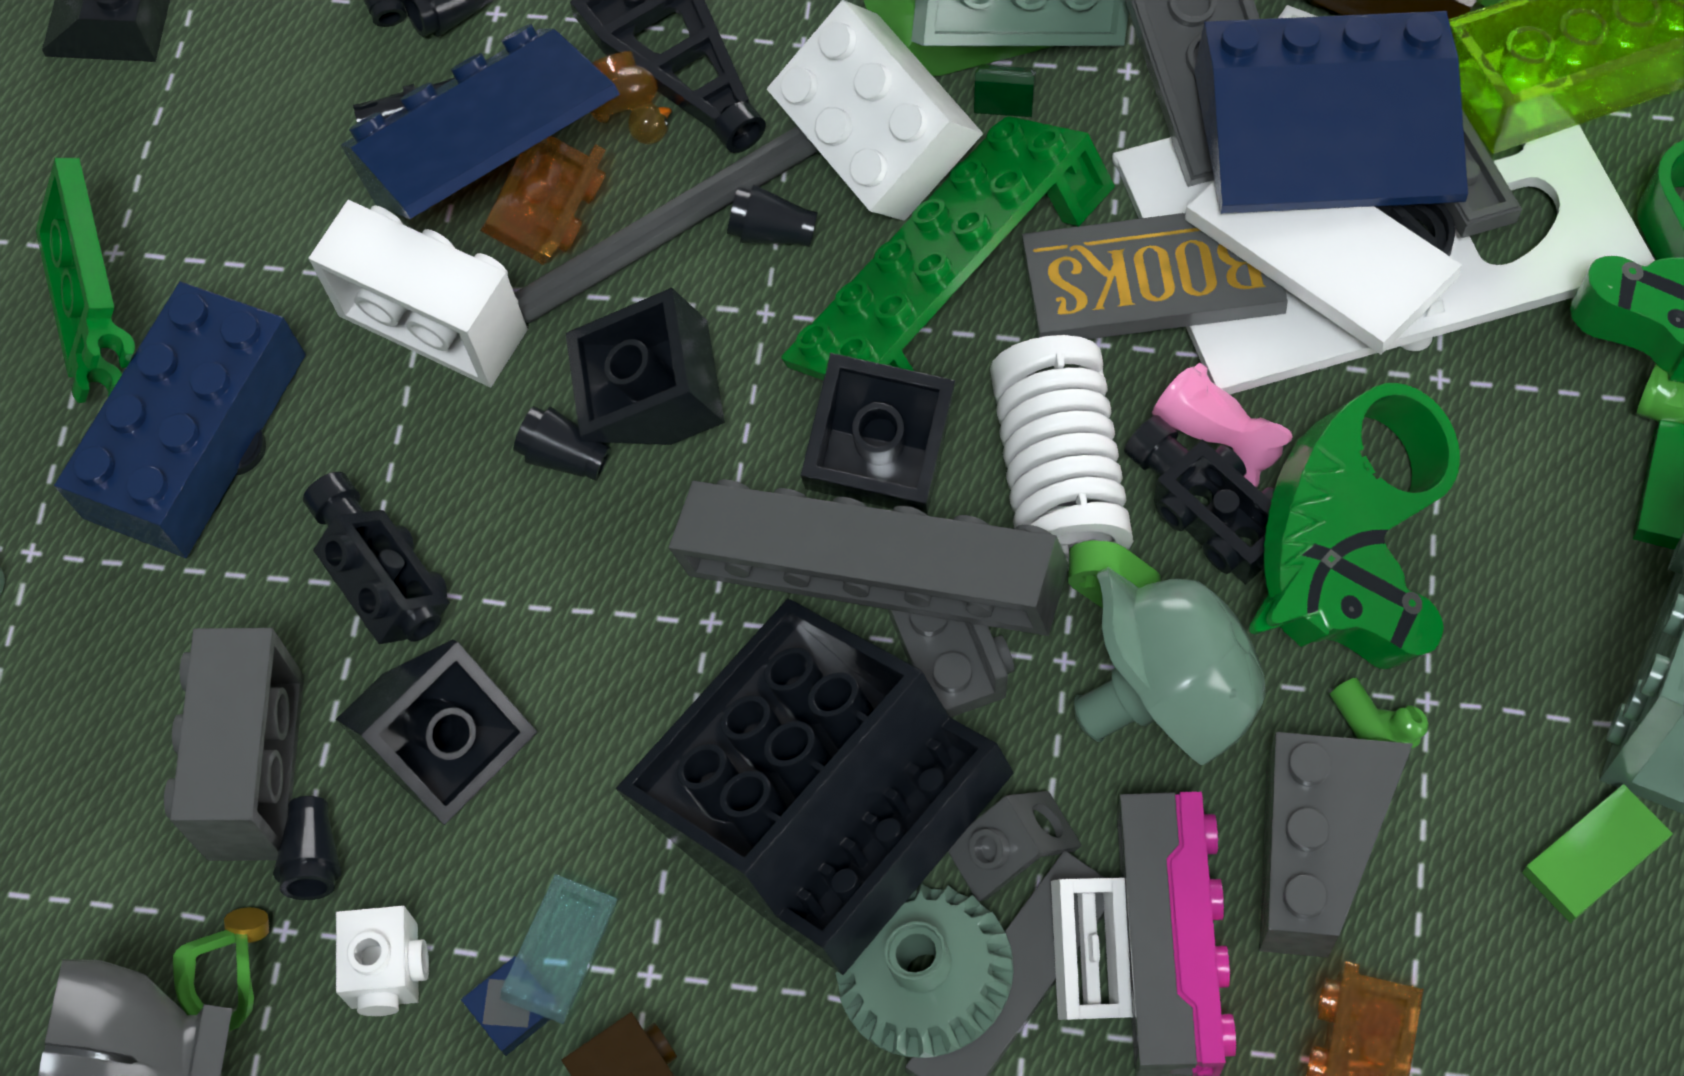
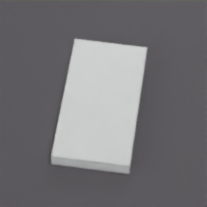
[1185,181,1462,355]

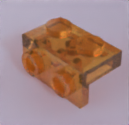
[480,136,606,265]
[1306,961,1424,1076]

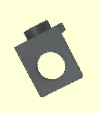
[948,791,1082,901]

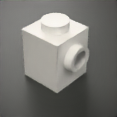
[336,906,429,1016]

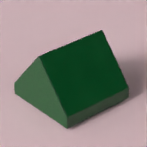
[974,64,1036,117]

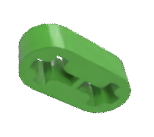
[1068,540,1161,609]

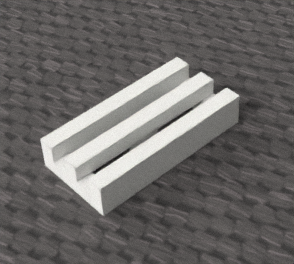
[1051,878,1133,1020]

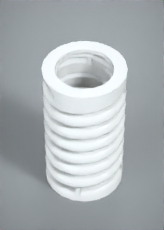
[990,335,1134,570]

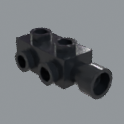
[1124,415,1275,585]
[303,471,450,645]

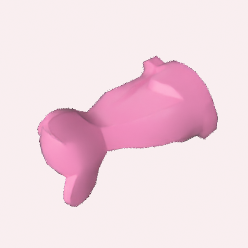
[1152,362,1293,488]

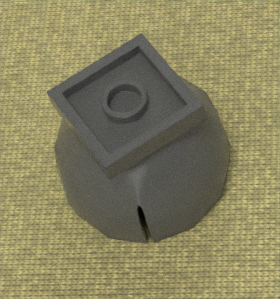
[38,959,232,1076]

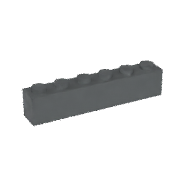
[669,479,1069,636]

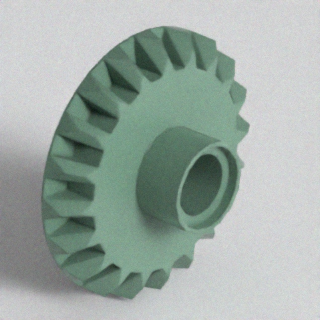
[835,883,1014,1058]

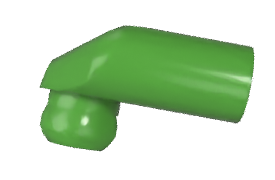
[1330,678,1429,749]

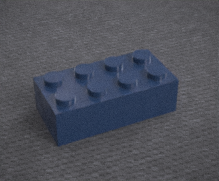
[54,281,306,558]

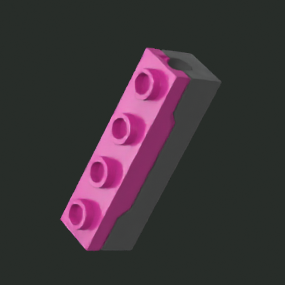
[1116,791,1236,1076]

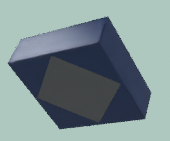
[461,956,559,1056]

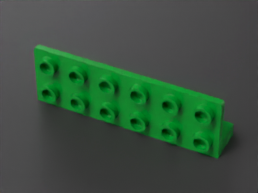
[781,116,1115,381]

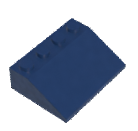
[1194,11,1468,214]
[341,24,620,219]

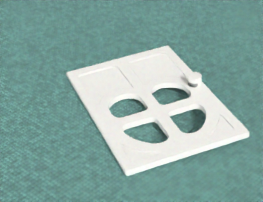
[1112,39,1655,395]

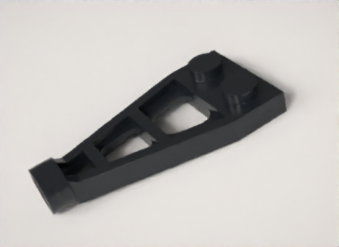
[570,0,766,153]

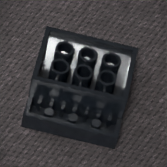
[615,598,1014,975]

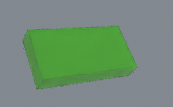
[1522,784,1673,924]

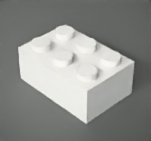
[767,0,983,221]
[308,200,528,388]

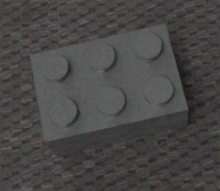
[164,628,304,861]

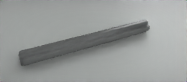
[514,126,819,323]

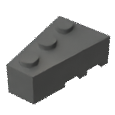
[1259,732,1413,958]

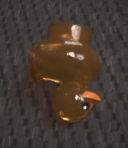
[590,51,672,145]

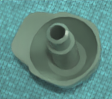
[1074,567,1266,765]

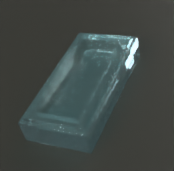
[500,874,617,1024]

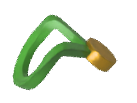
[173,907,269,1032]

